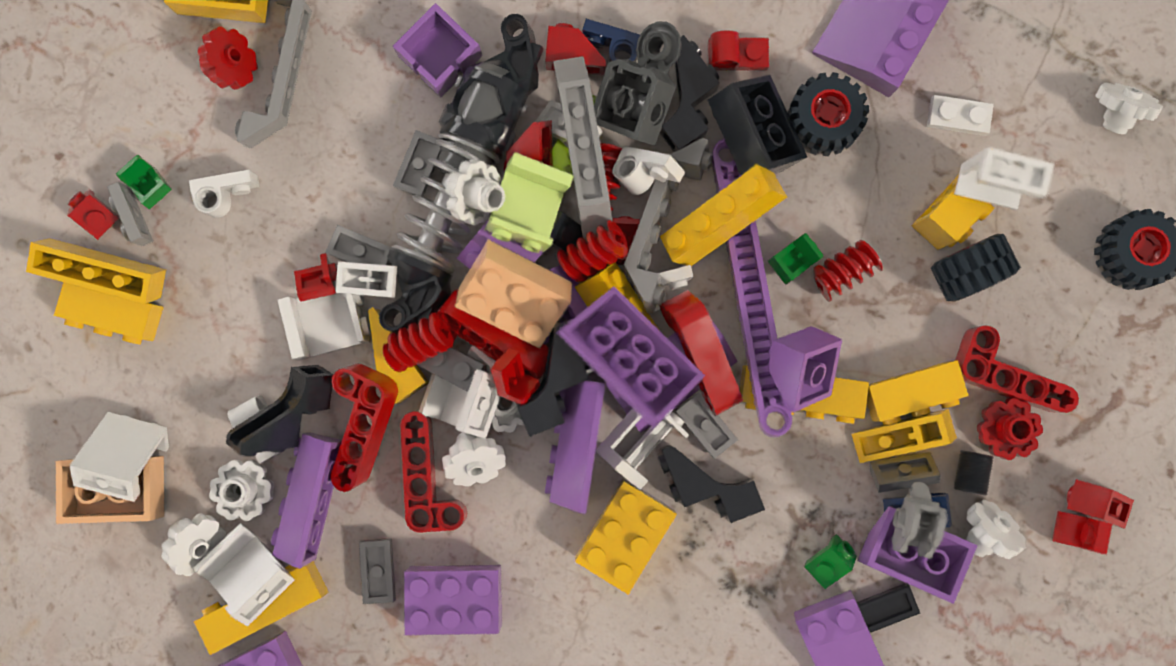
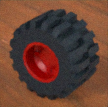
[788,72,869,156]
[1094,209,1176,290]
[931,234,1021,301]

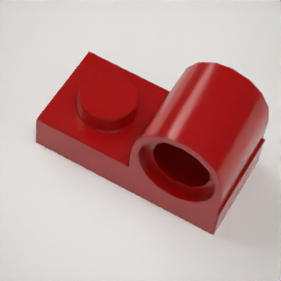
[708,30,769,71]
[1052,511,1113,555]

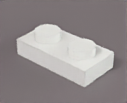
[927,95,994,136]

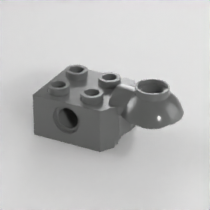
[594,21,682,145]

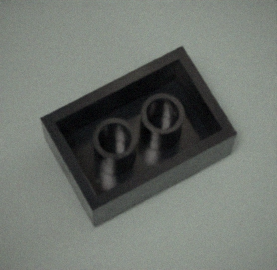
[707,75,807,175]

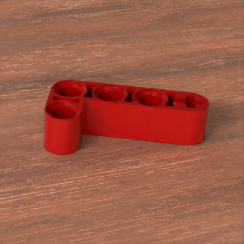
[437,290,548,380]
[659,290,743,416]
[955,325,1079,413]
[331,363,398,492]
[400,411,468,533]

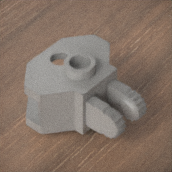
[892,481,947,558]

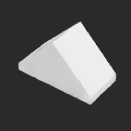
[336,262,397,298]

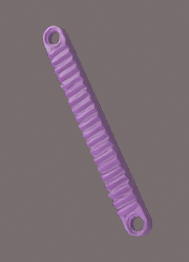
[712,139,792,438]

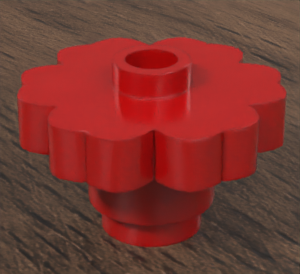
[197,26,258,90]
[977,398,1043,460]

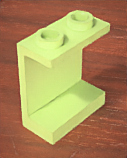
[485,152,574,253]

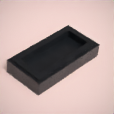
[856,583,920,633]

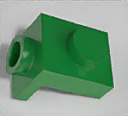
[116,155,172,210]
[767,233,823,285]
[804,534,857,589]

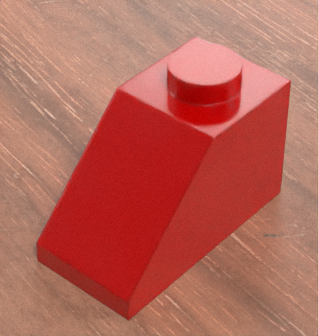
[545,23,606,75]
[504,120,553,172]
[1066,479,1134,529]

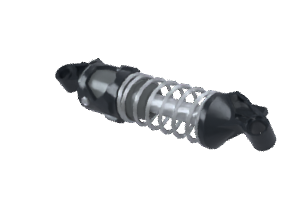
[379,14,544,334]

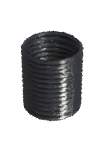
[953,450,994,496]

